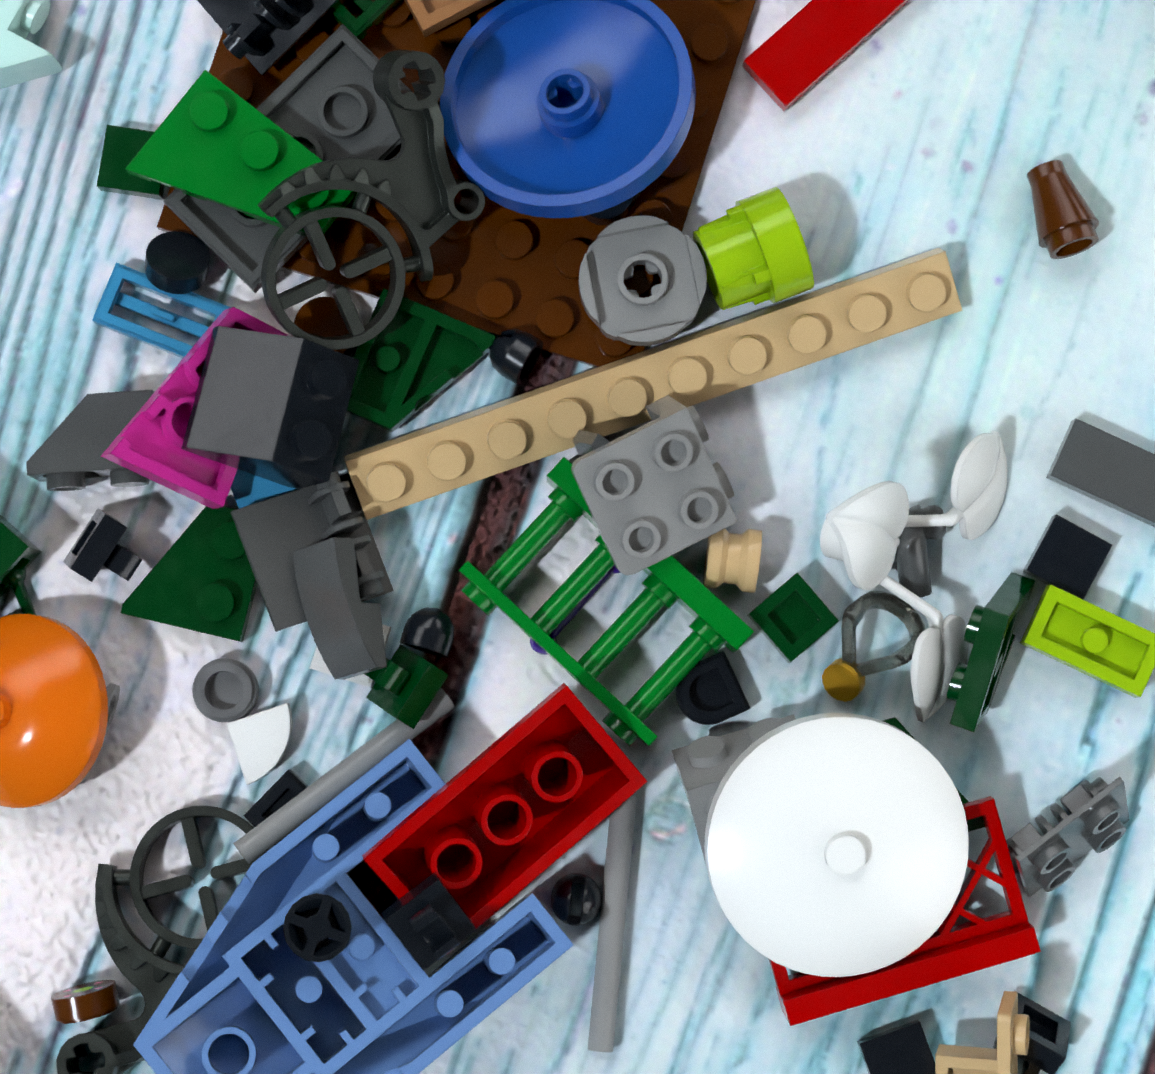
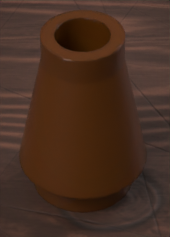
[1027,160,1099,259]

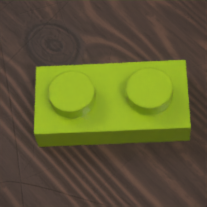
[1020,584,1155,698]

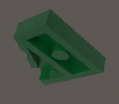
[347,288,496,432]
[947,572,1036,732]

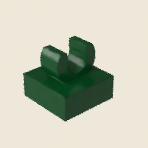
[364,644,448,729]

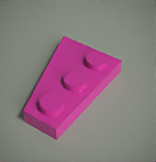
[101,307,288,509]

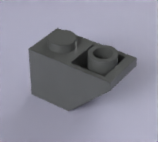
[26,390,154,491]

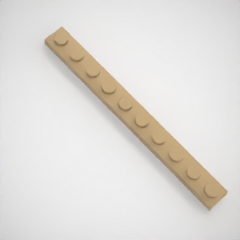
[344,248,962,520]

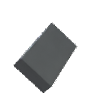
[1046,418,1155,527]

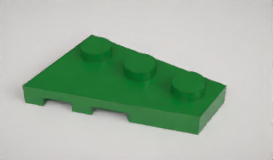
[125,70,357,237]

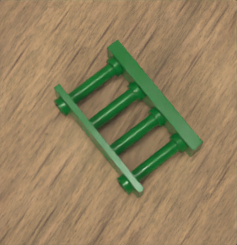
[459,457,754,747]

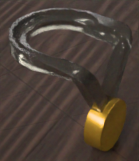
[822,591,926,702]

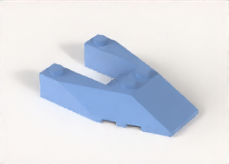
[133,739,574,1074]

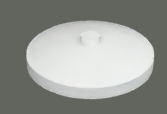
[704,713,969,977]

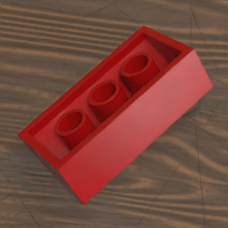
[362,683,648,954]

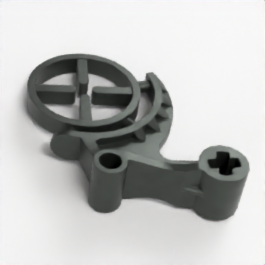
[258,49,485,350]
[56,806,269,1074]

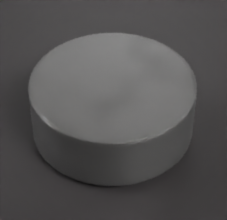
[192,658,259,722]

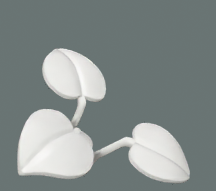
[820,431,1008,722]

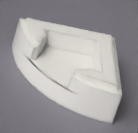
[226,703,293,785]

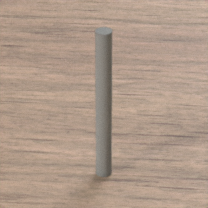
[233,688,455,864]
[588,794,637,1052]

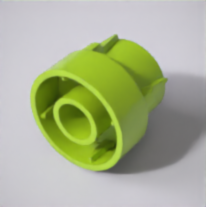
[693,187,814,310]

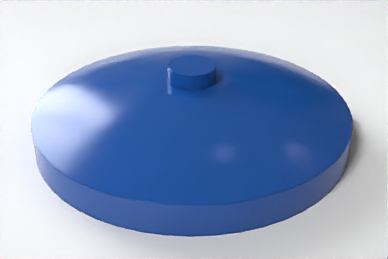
[440,0,696,218]

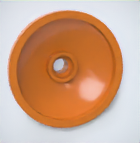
[0,614,108,808]

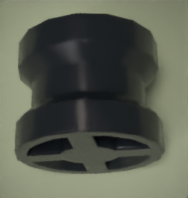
[283,893,352,962]

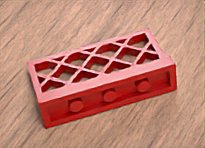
[769,796,1041,1026]

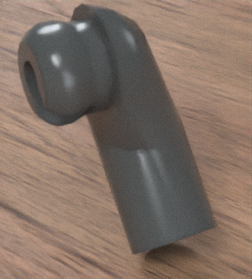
[895,504,946,597]

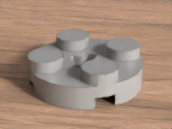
[579,216,707,346]

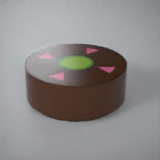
[51,980,120,1024]

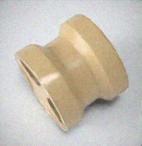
[703,528,762,593]

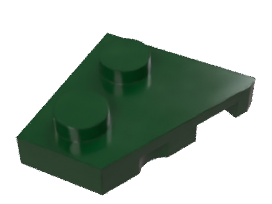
[120,506,257,642]

